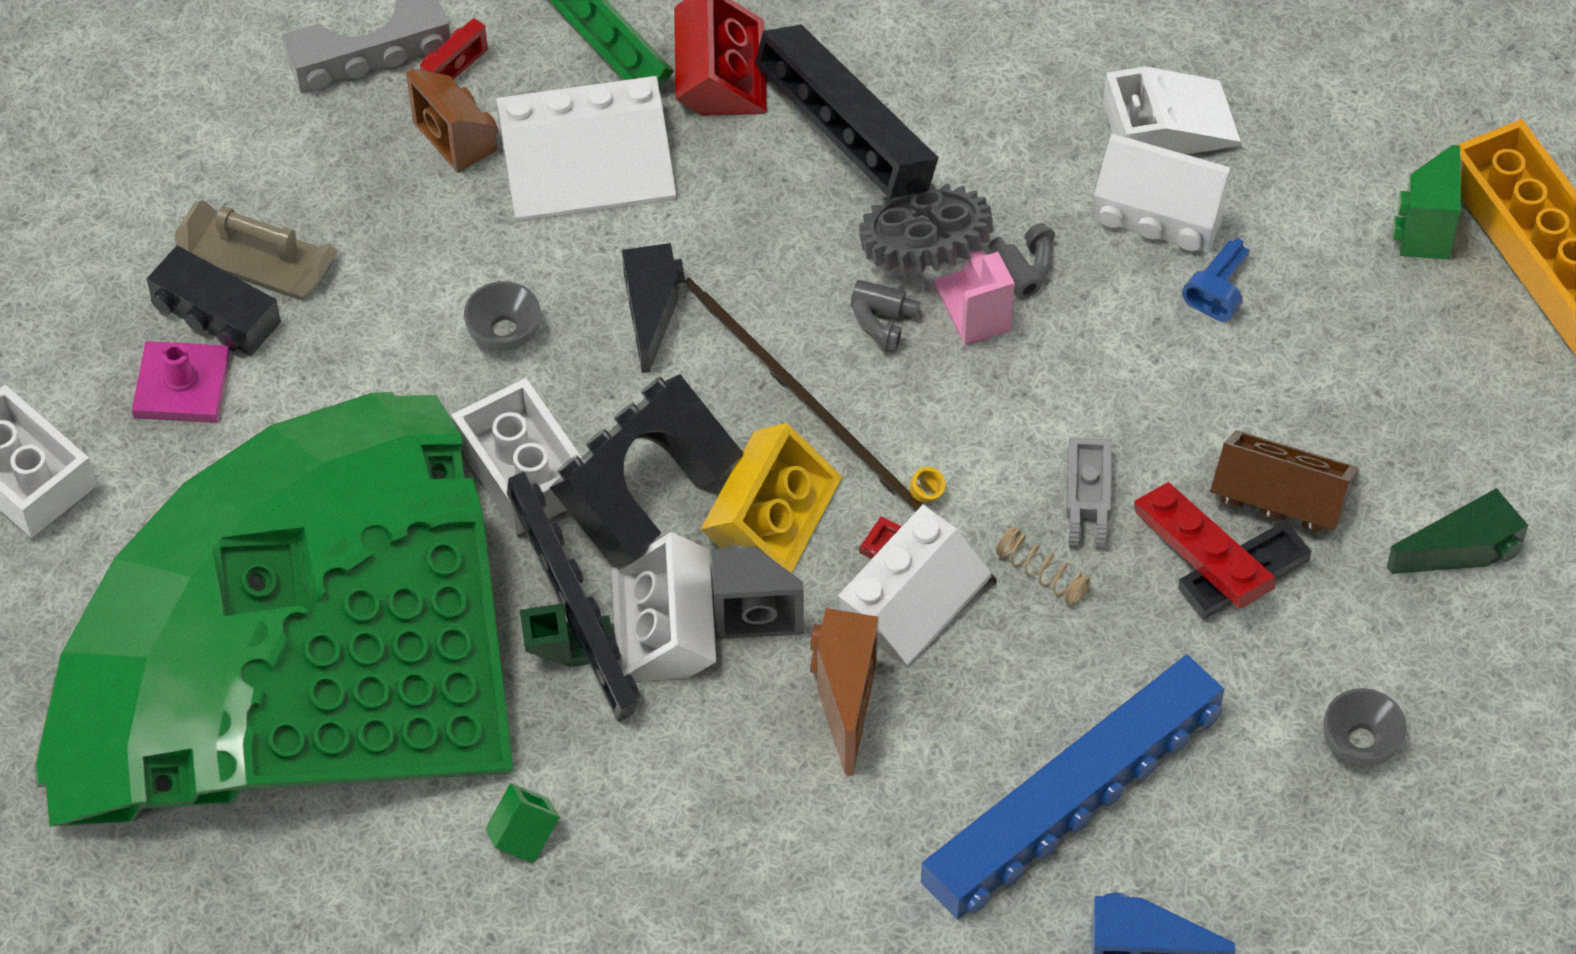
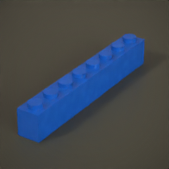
[920,654,1224,920]

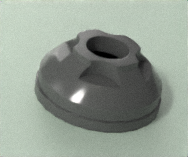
[464,281,540,350]
[1323,688,1406,766]

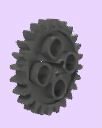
[859,184,994,273]

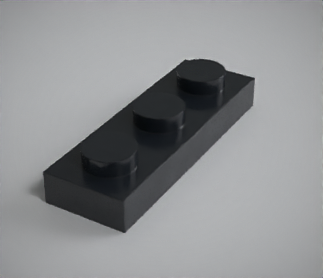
[1178,521,1312,620]

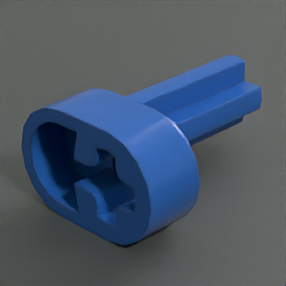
[1182,238,1250,322]

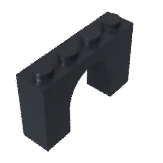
[549,374,744,568]

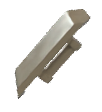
[175,200,337,300]

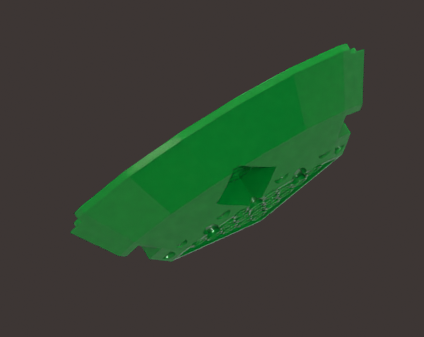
[35,392,513,827]

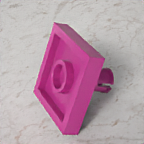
[132,341,230,423]

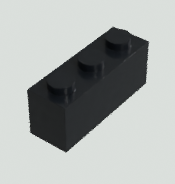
[146,245,281,356]

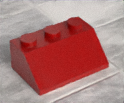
[674,0,767,116]

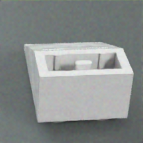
[1103,66,1241,155]

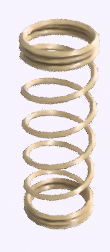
[996,527,1091,606]

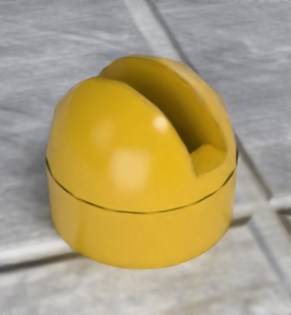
[909,466,946,504]

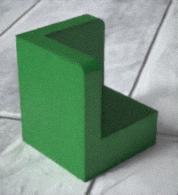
[486,783,560,862]

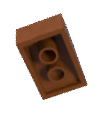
[810,608,879,775]

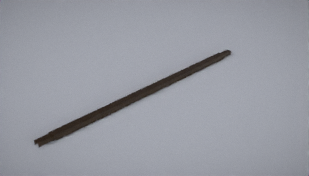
[685,277,997,584]

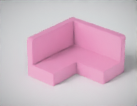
[934,249,1015,346]

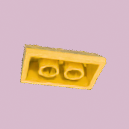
[700,423,842,573]

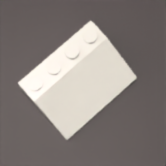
[496,76,676,222]

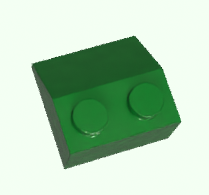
[1392,145,1461,260]

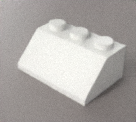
[1092,134,1231,253]
[838,504,991,668]
[612,532,716,682]

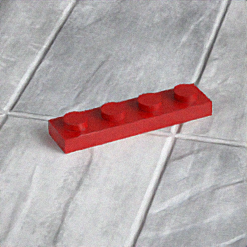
[1134,481,1276,609]

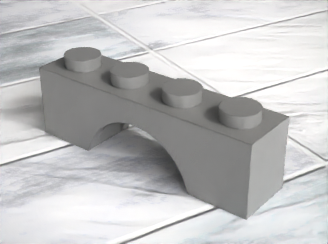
[282,0,450,93]

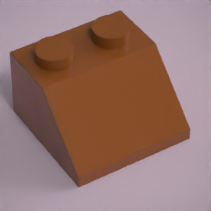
[406,69,499,173]

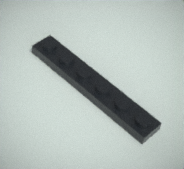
[506,471,640,722]

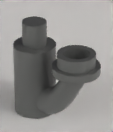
[988,223,1055,300]
[850,279,921,352]

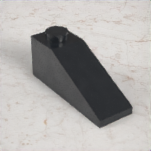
[622,243,685,373]

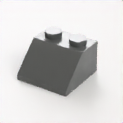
[711,545,804,639]

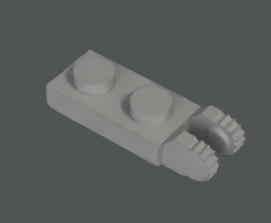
[1066,437,1112,548]

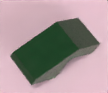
[520,603,613,667]

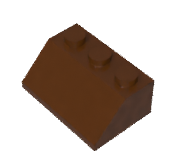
[1210,430,1359,533]

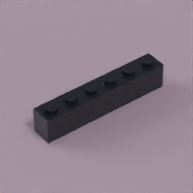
[755,24,939,199]

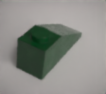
[1386,488,1529,574]

